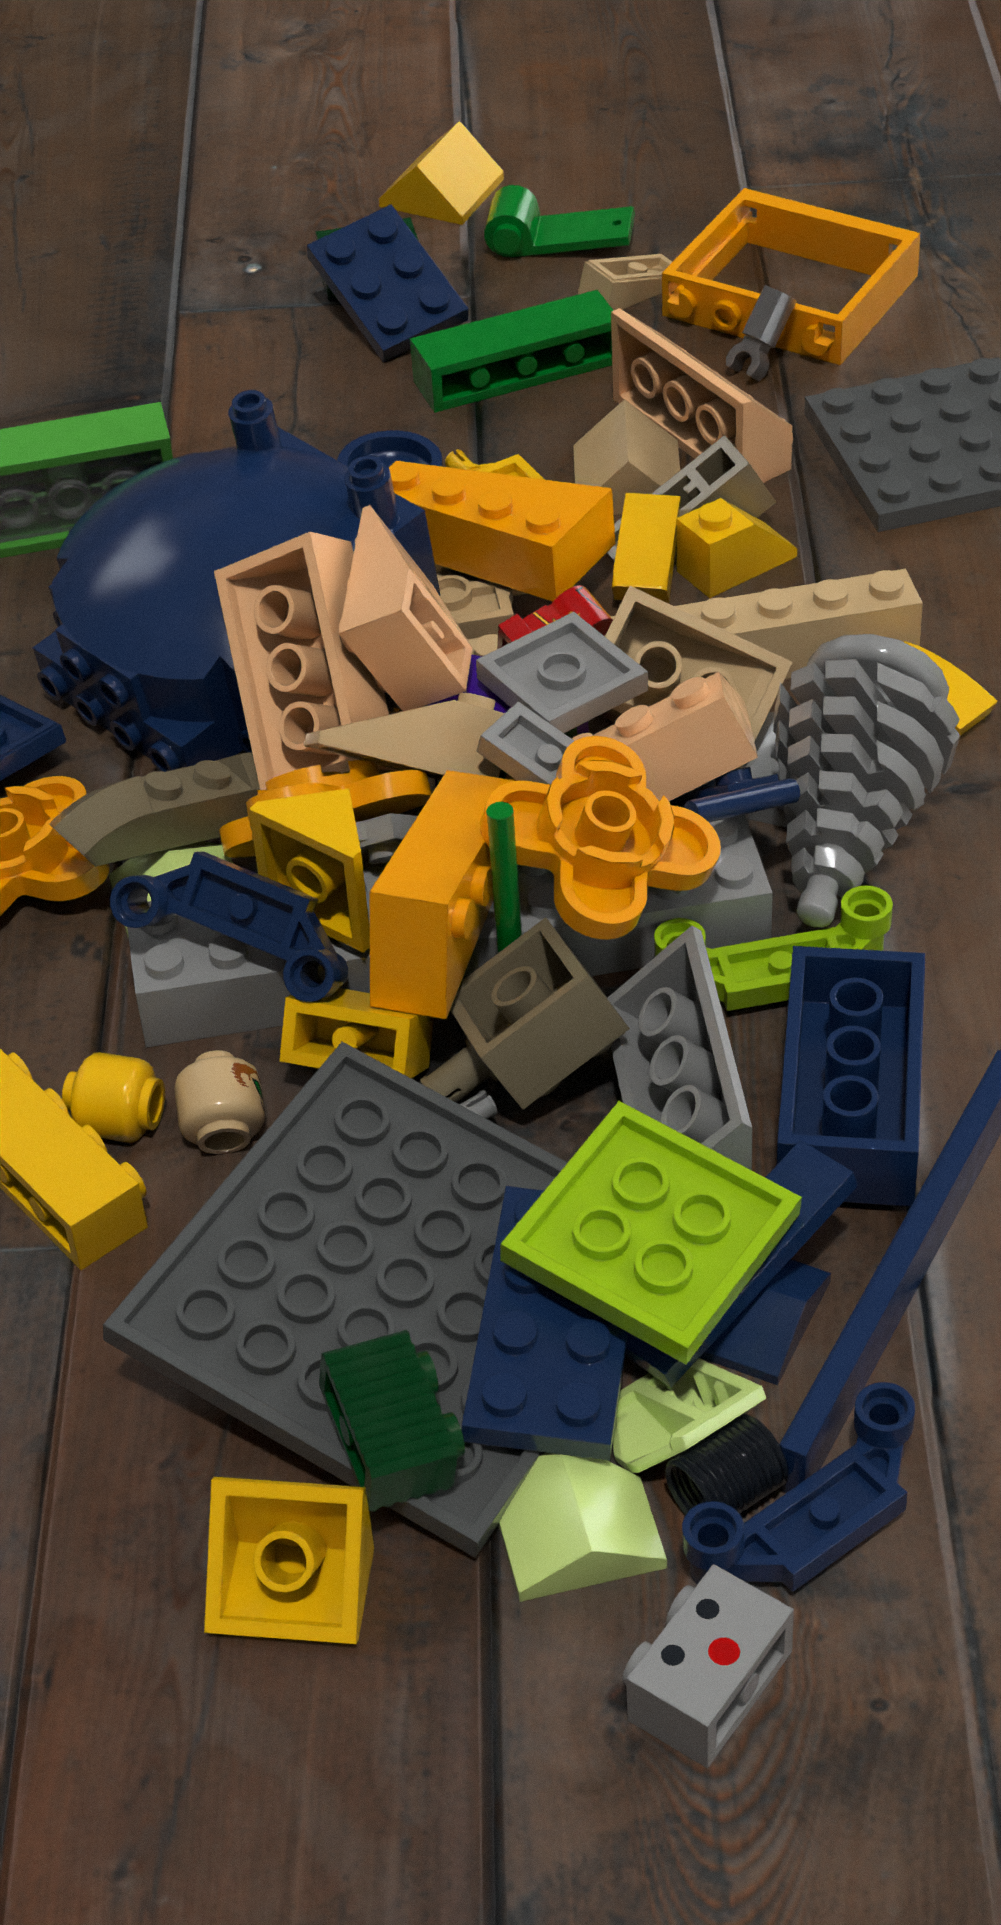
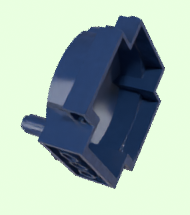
[33,390,441,772]

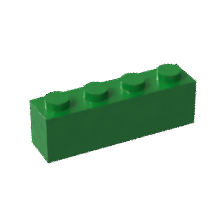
[410,290,614,413]

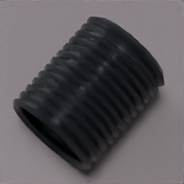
[665,1414,789,1515]

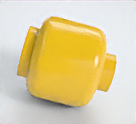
[62,1052,165,1143]

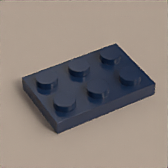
[307,204,469,363]

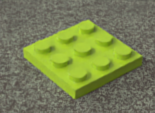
[500,1101,802,1365]

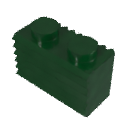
[319,1330,465,1512]

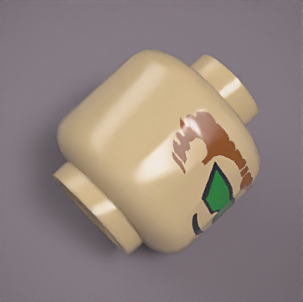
[174,1050,265,1154]

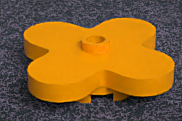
[480,736,721,940]
[219,760,432,858]
[0,776,110,916]

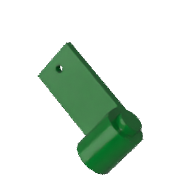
[484,185,635,257]

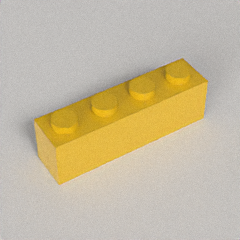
[0,1049,148,1270]

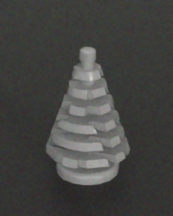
[773,634,960,928]

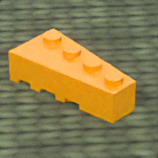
[388,461,616,601]
[369,770,517,1019]

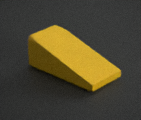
[611,493,681,603]

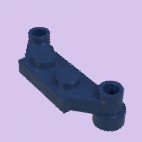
[110,851,348,1002]
[682,1382,915,1592]

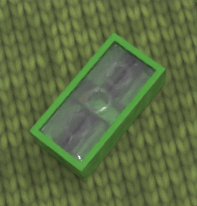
[0,402,173,558]

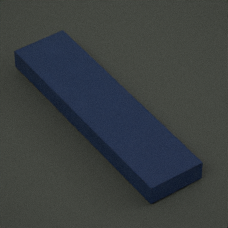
[625,1140,858,1388]

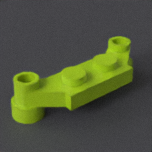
[654,885,893,1011]

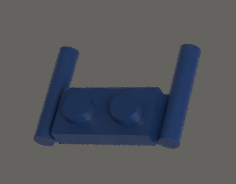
[669,767,800,822]

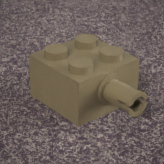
[420,917,630,1109]

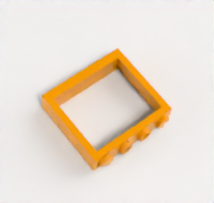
[662,188,920,365]

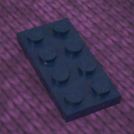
[462,1186,628,1461]

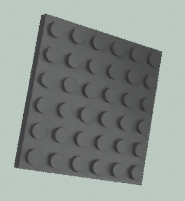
[103,1042,568,1558]

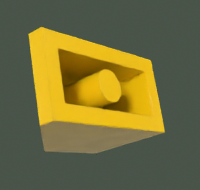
[676,498,797,598]

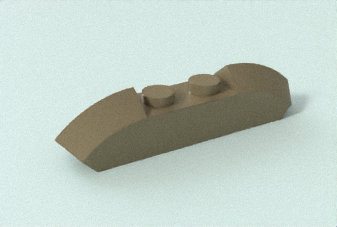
[49,752,260,867]

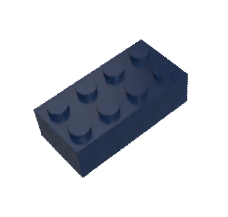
[777,946,925,1206]

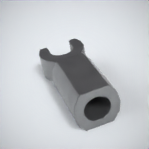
[725,285,797,382]

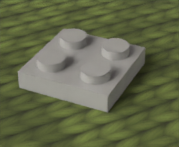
[476,612,648,733]

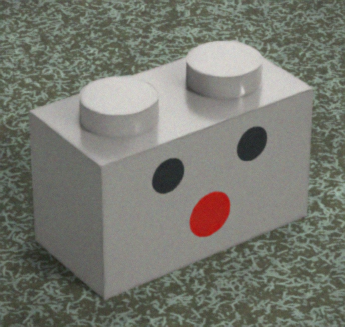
[622,1564,794,1768]

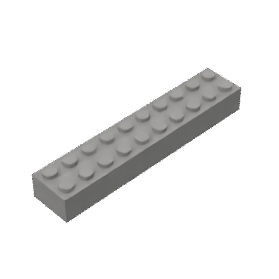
[127,814,772,1048]

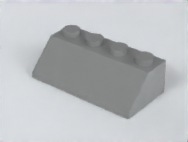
[608,926,752,1170]

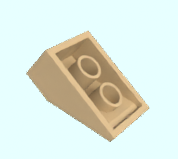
[600,586,793,770]

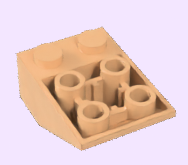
[339,505,473,711]

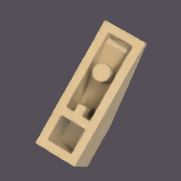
[304,693,505,780]

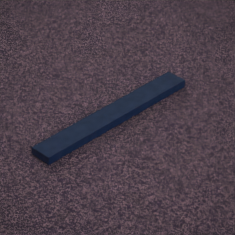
[779,1050,1001,1493]

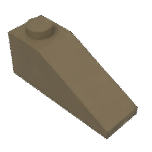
[607,435,776,562]

